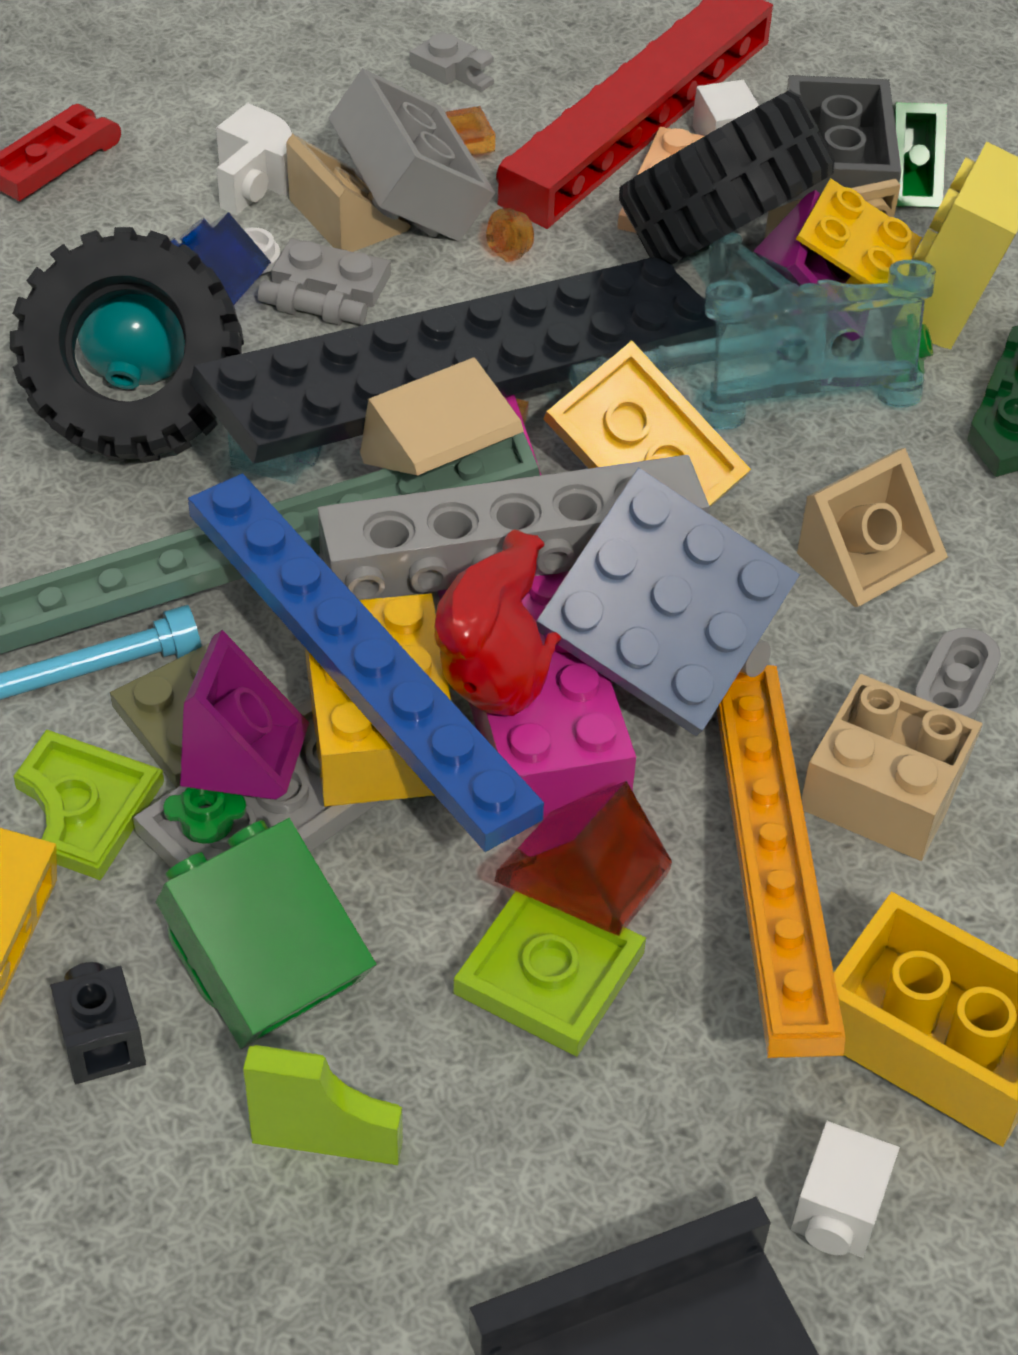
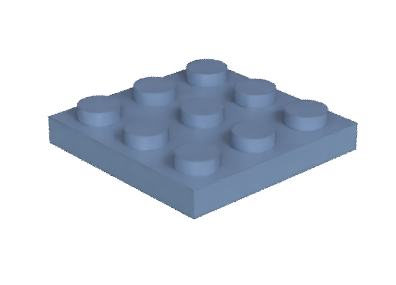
[536,467,800,736]

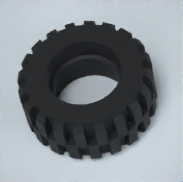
[619,90,835,264]
[10,227,244,462]

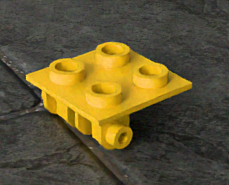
[796,178,922,310]

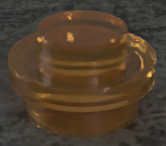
[486,208,534,262]

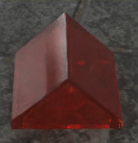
[494,781,672,936]

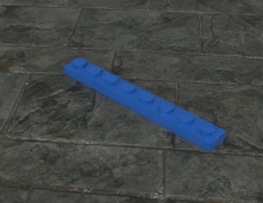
[188,473,544,852]

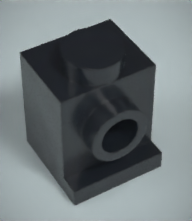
[50,962,146,1085]

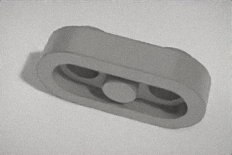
[914,628,1001,720]

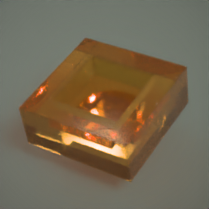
[445,106,496,155]

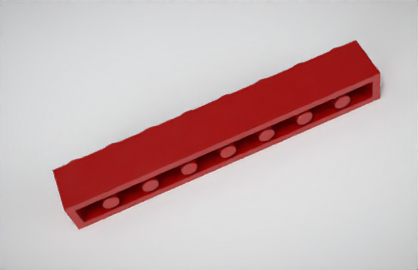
[496,0,773,229]

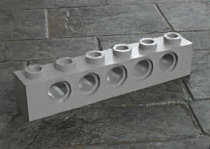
[318,455,710,600]

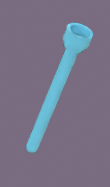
[0,605,202,700]

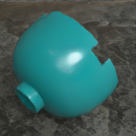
[77,294,184,389]

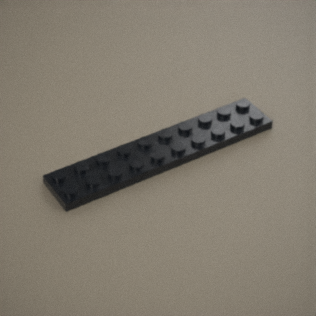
[190,257,726,464]

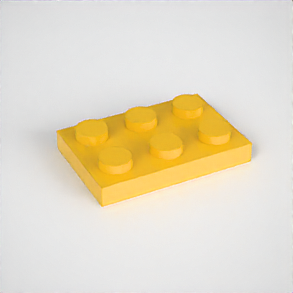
[543,341,751,507]

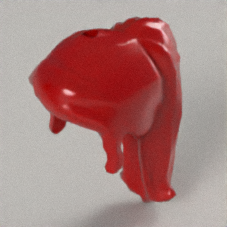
[434,529,562,716]

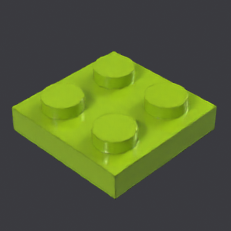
[453,878,646,1057]

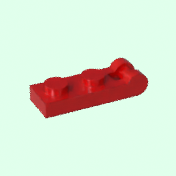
[0,103,121,201]

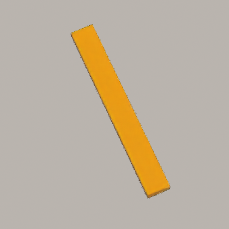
[716,665,846,1058]

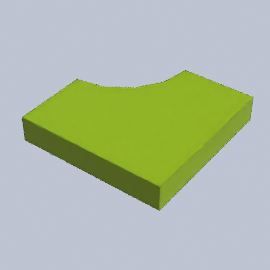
[13,729,164,881]
[243,1045,403,1165]

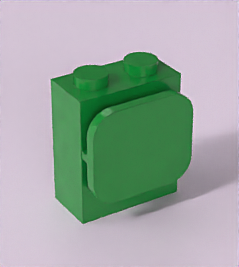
[155,817,377,1049]

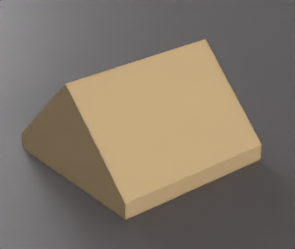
[286,134,411,252]
[360,357,524,476]
[797,448,948,607]

